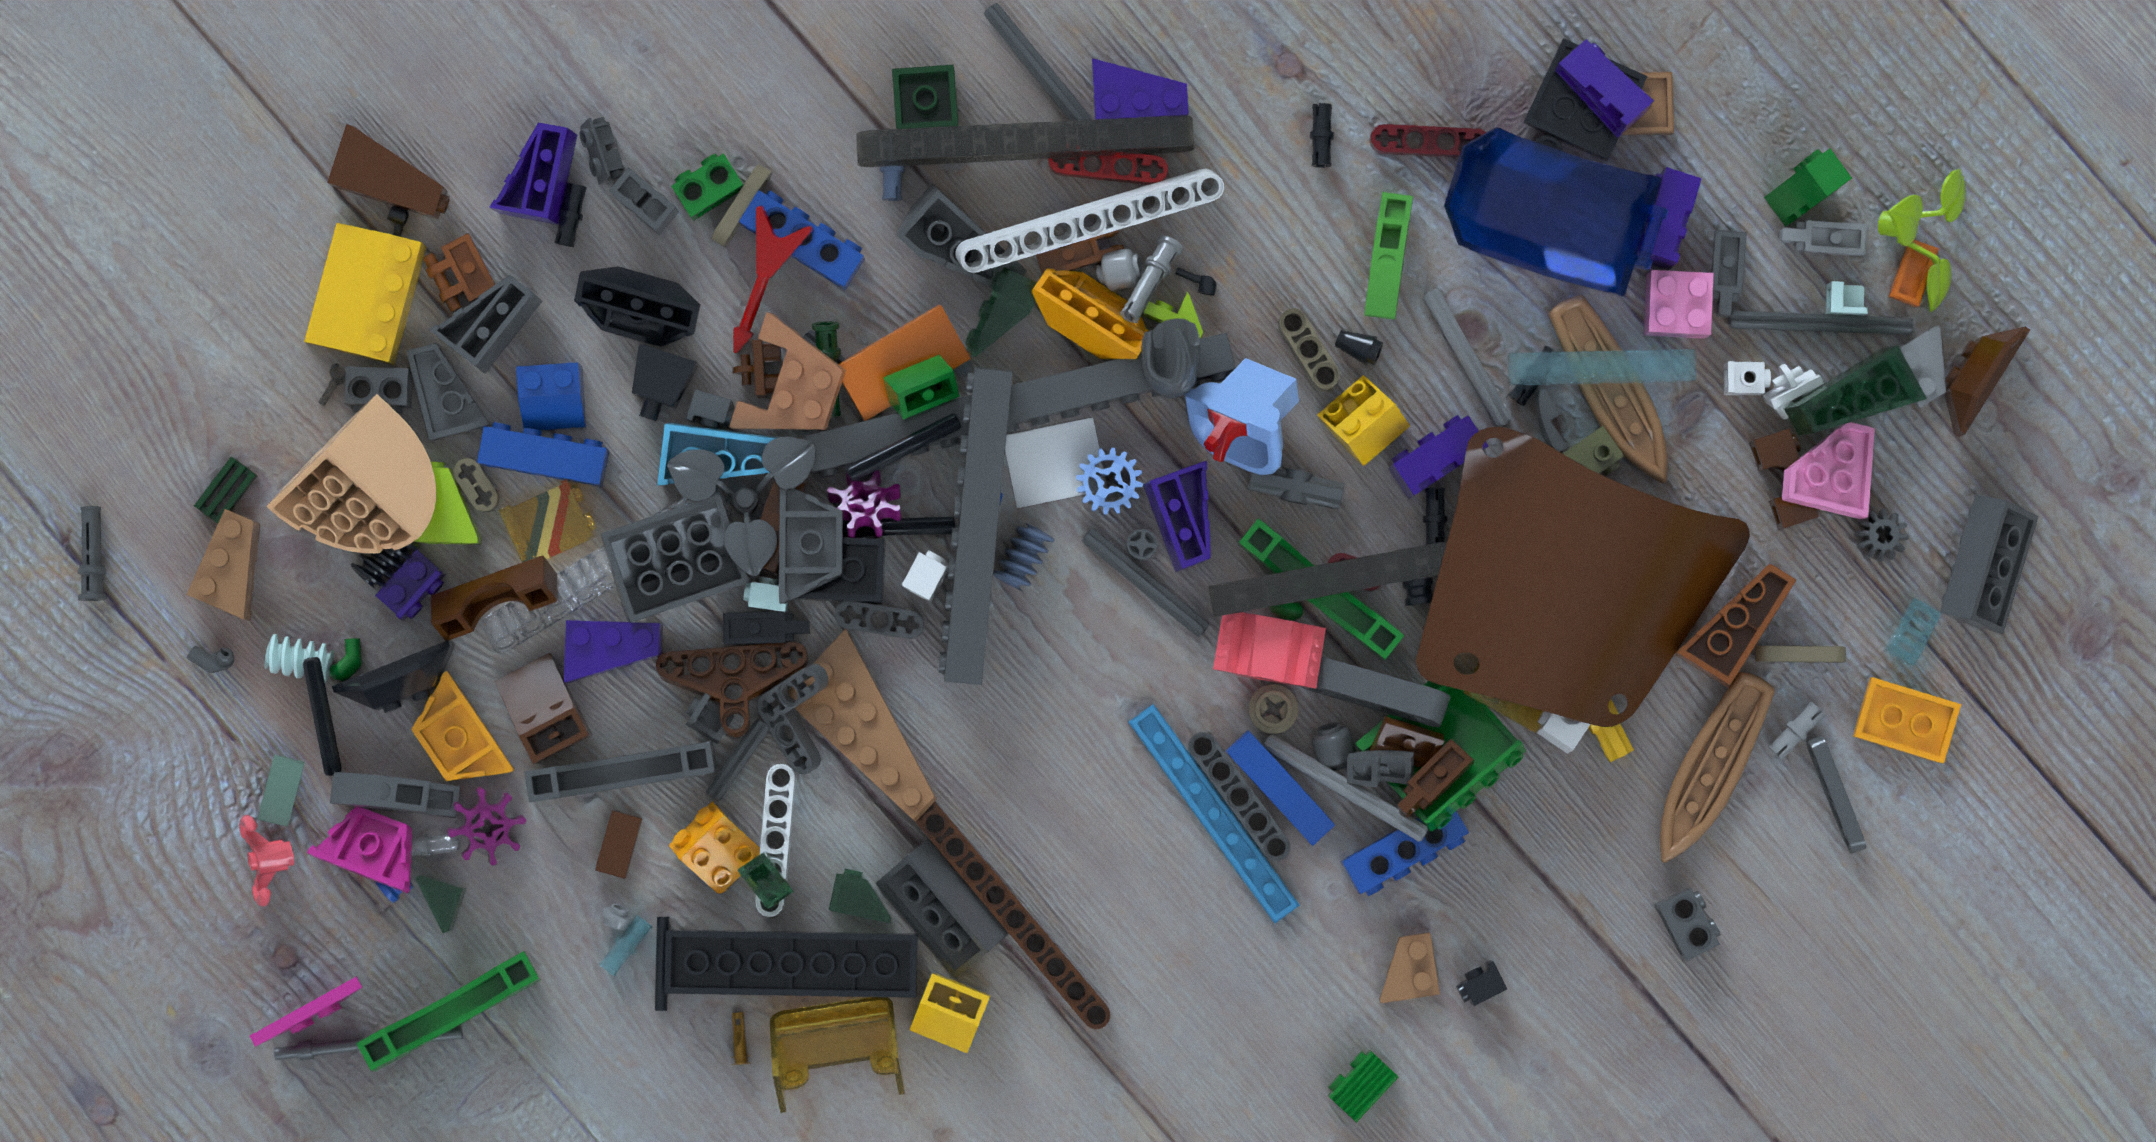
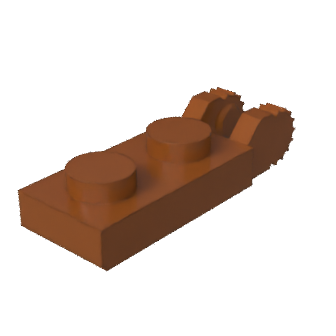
[1036,230,1124,275]

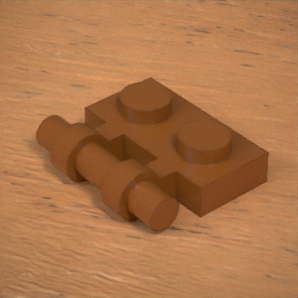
[423,233,496,313]

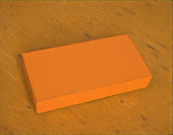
[1888,240,1939,307]

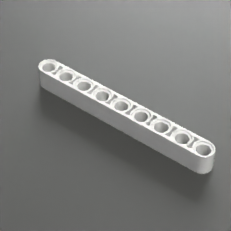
[956,169,1224,273]

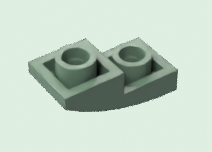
[257,754,305,827]

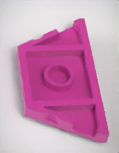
[307,807,412,894]
[249,976,363,1047]

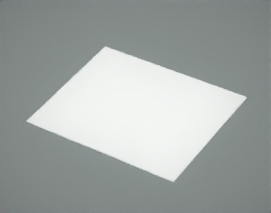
[1005,417,1108,508]

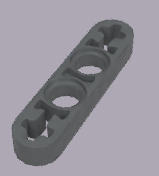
[1806,735,1866,854]

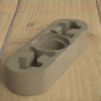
[711,164,773,247]
[1755,646,1846,663]

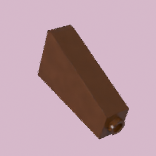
[327,124,450,220]

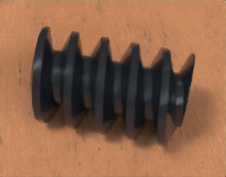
[351,541,420,589]

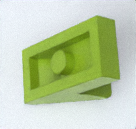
[1143,292,1203,339]

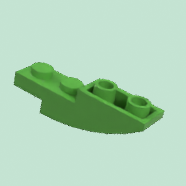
[1365,192,1413,320]

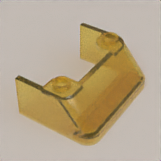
[769,997,905,1113]

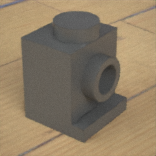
[686,389,735,429]

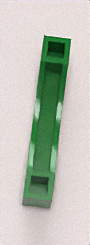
[1237,518,1405,661]
[356,951,541,1072]

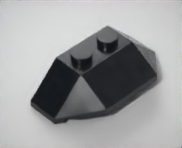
[574,266,701,347]
[331,640,454,713]

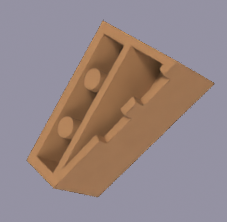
[186,509,260,621]

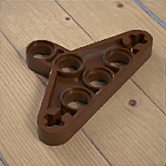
[655,642,809,737]

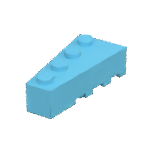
[657,422,779,486]

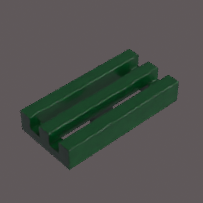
[194,456,258,524]

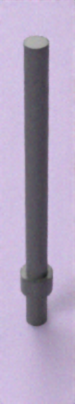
[274,1027,463,1060]

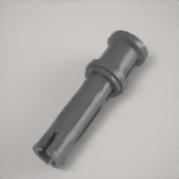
[78,506,107,601]

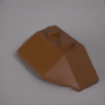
[1944,326,2030,437]

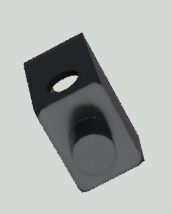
[632,344,698,422]

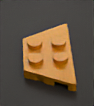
[411,671,515,781]

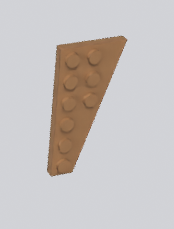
[788,628,937,822]

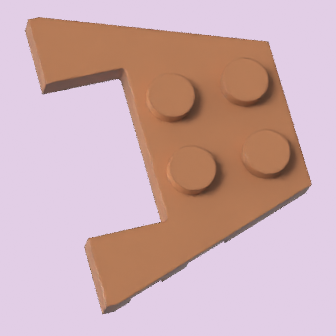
[729,312,846,430]

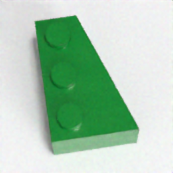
[1764,148,1852,227]

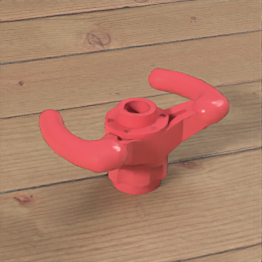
[239,815,294,907]

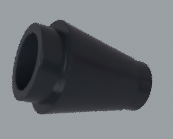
[1335,330,1383,365]

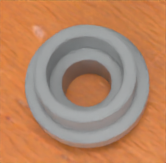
[602,904,634,930]

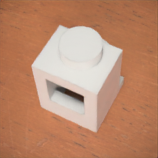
[1724,361,1771,395]

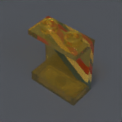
[498,479,597,562]

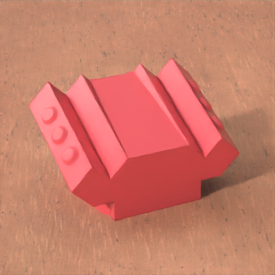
[1213,609,1326,689]

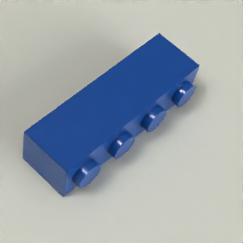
[477,422,609,487]

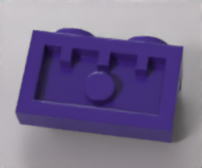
[375,550,446,621]

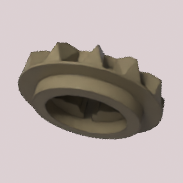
[1248,684,1298,734]

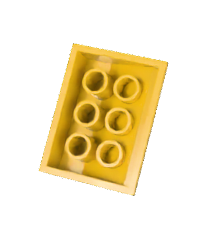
[304,223,427,366]

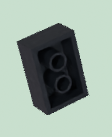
[793,537,886,603]

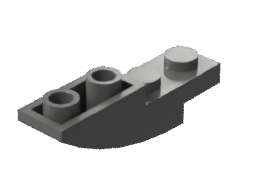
[330,772,460,818]

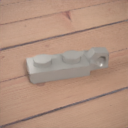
[1779,220,1867,257]

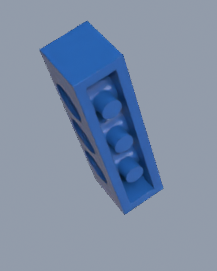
[739,190,865,290]
[1340,811,1469,896]

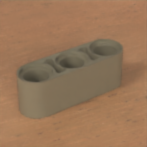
[1278,308,1339,392]

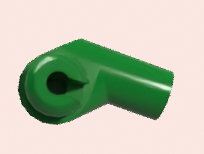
[330,638,362,681]

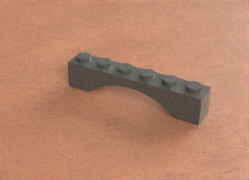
[524,741,718,802]

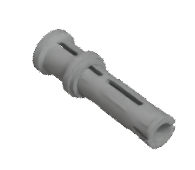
[1120,235,1183,323]

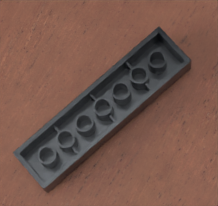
[664,929,918,998]

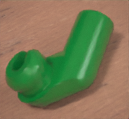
[1265,582,1303,621]

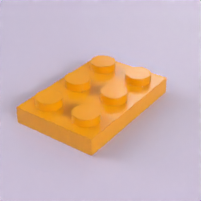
[1852,677,1961,764]

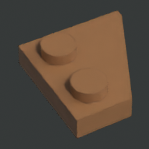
[1379,932,1440,1003]

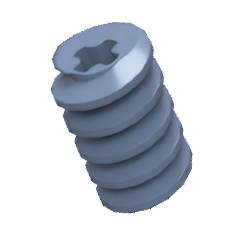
[993,523,1055,592]

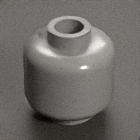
[1097,248,1144,292]

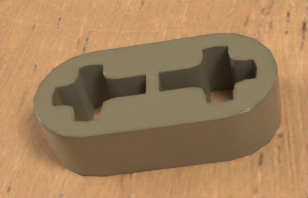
[453,458,500,513]

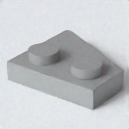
[1885,325,1946,409]

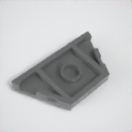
[779,488,843,604]

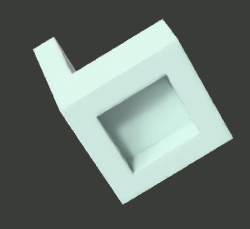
[1825,281,1868,316]

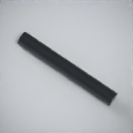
[655,917,669,1011]

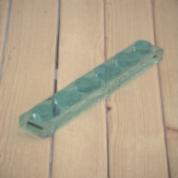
[1508,349,1696,385]

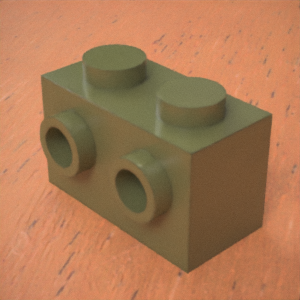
[1563,426,1624,476]

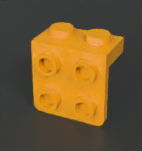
[669,801,760,894]

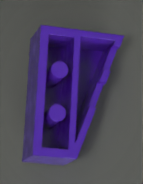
[489,122,578,225]
[1632,167,1702,270]
[1388,415,1488,499]
[1143,460,1211,573]
[564,620,663,684]

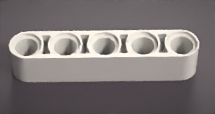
[755,764,796,917]

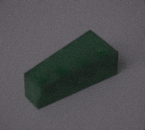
[1784,345,1927,436]

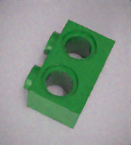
[671,153,743,221]

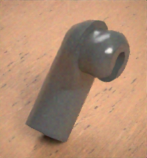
[187,646,234,673]

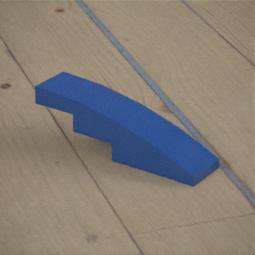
[1225,730,1335,846]

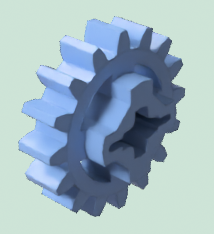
[1076,448,1143,515]

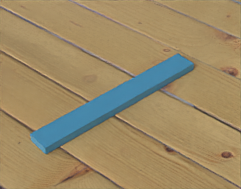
[1128,704,1300,923]

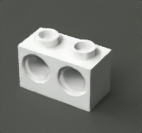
[902,550,948,602]

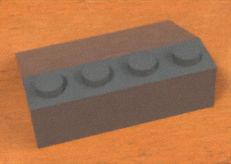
[600,493,749,623]

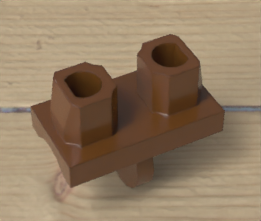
[732,340,781,398]

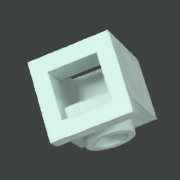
[744,577,788,613]

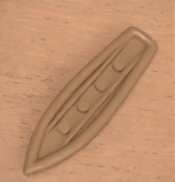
[1549,295,1668,483]
[1660,672,1775,863]

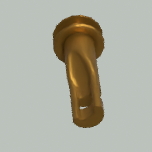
[730,1012,751,1065]

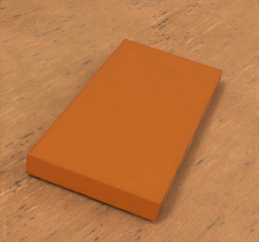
[838,305,971,421]

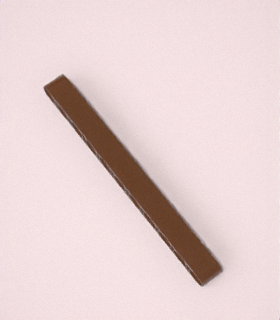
[916,801,1110,1029]

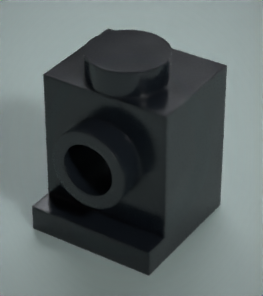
[1456,960,1507,1006]

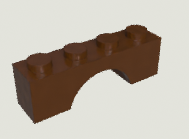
[431,555,558,641]

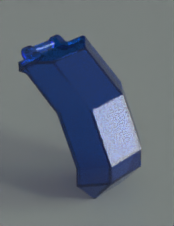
[1444,127,1669,297]

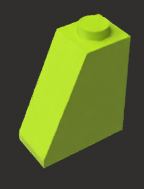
[415,462,482,545]

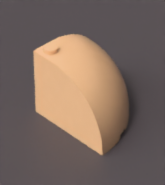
[266,394,436,554]

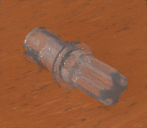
[411,833,460,858]

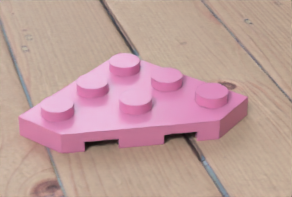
[1782,422,1875,519]

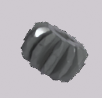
[1854,509,1909,562]

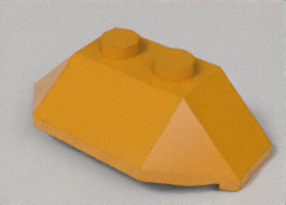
[1031,268,1149,359]

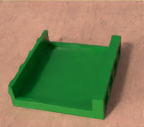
[1355,681,1526,832]

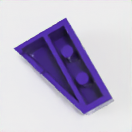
[1555,39,1654,138]
[1092,58,1189,126]

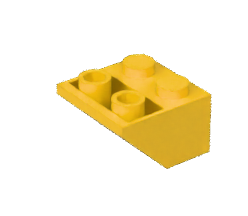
[1317,375,1410,466]
[910,972,991,1053]

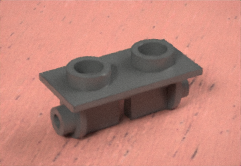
[579,117,624,185]

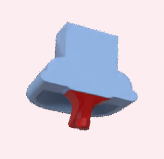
[1185,358,1299,475]

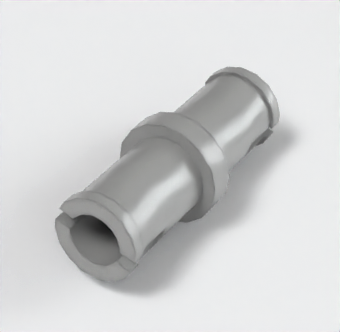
[1768,702,1826,760]

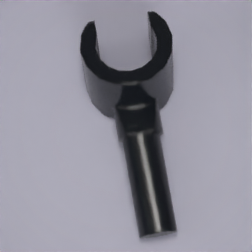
[387,206,409,237]
[1175,267,1217,296]

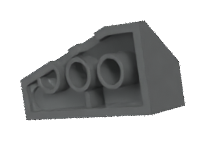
[895,183,1027,294]

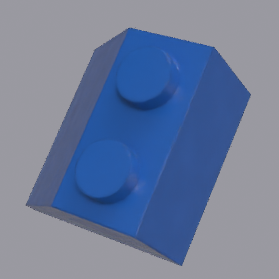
[516,362,586,431]

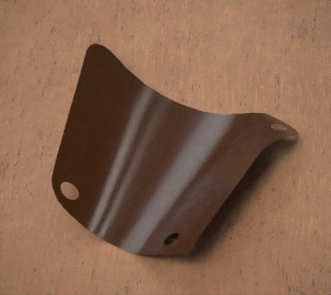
[1416,427,1750,727]

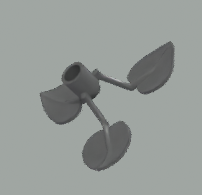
[667,437,815,576]

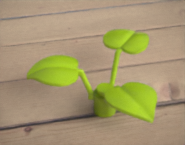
[1878,169,1966,312]

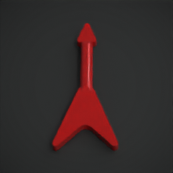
[733,206,813,353]

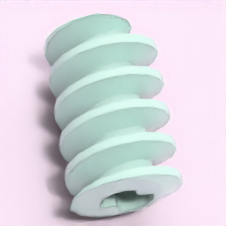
[265,634,334,683]

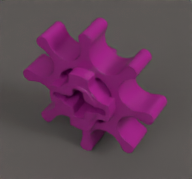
[827,470,901,538]
[447,787,526,866]

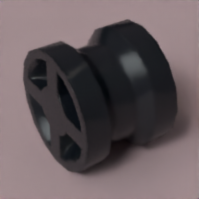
[1402,577,1433,606]

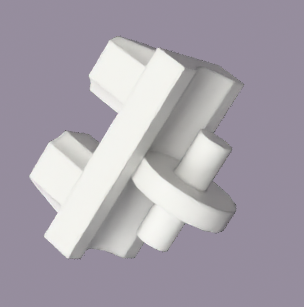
[1762,364,1824,420]

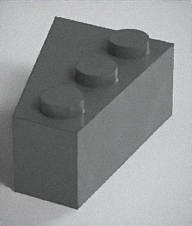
[429,275,543,373]

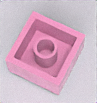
[1644,270,1714,339]

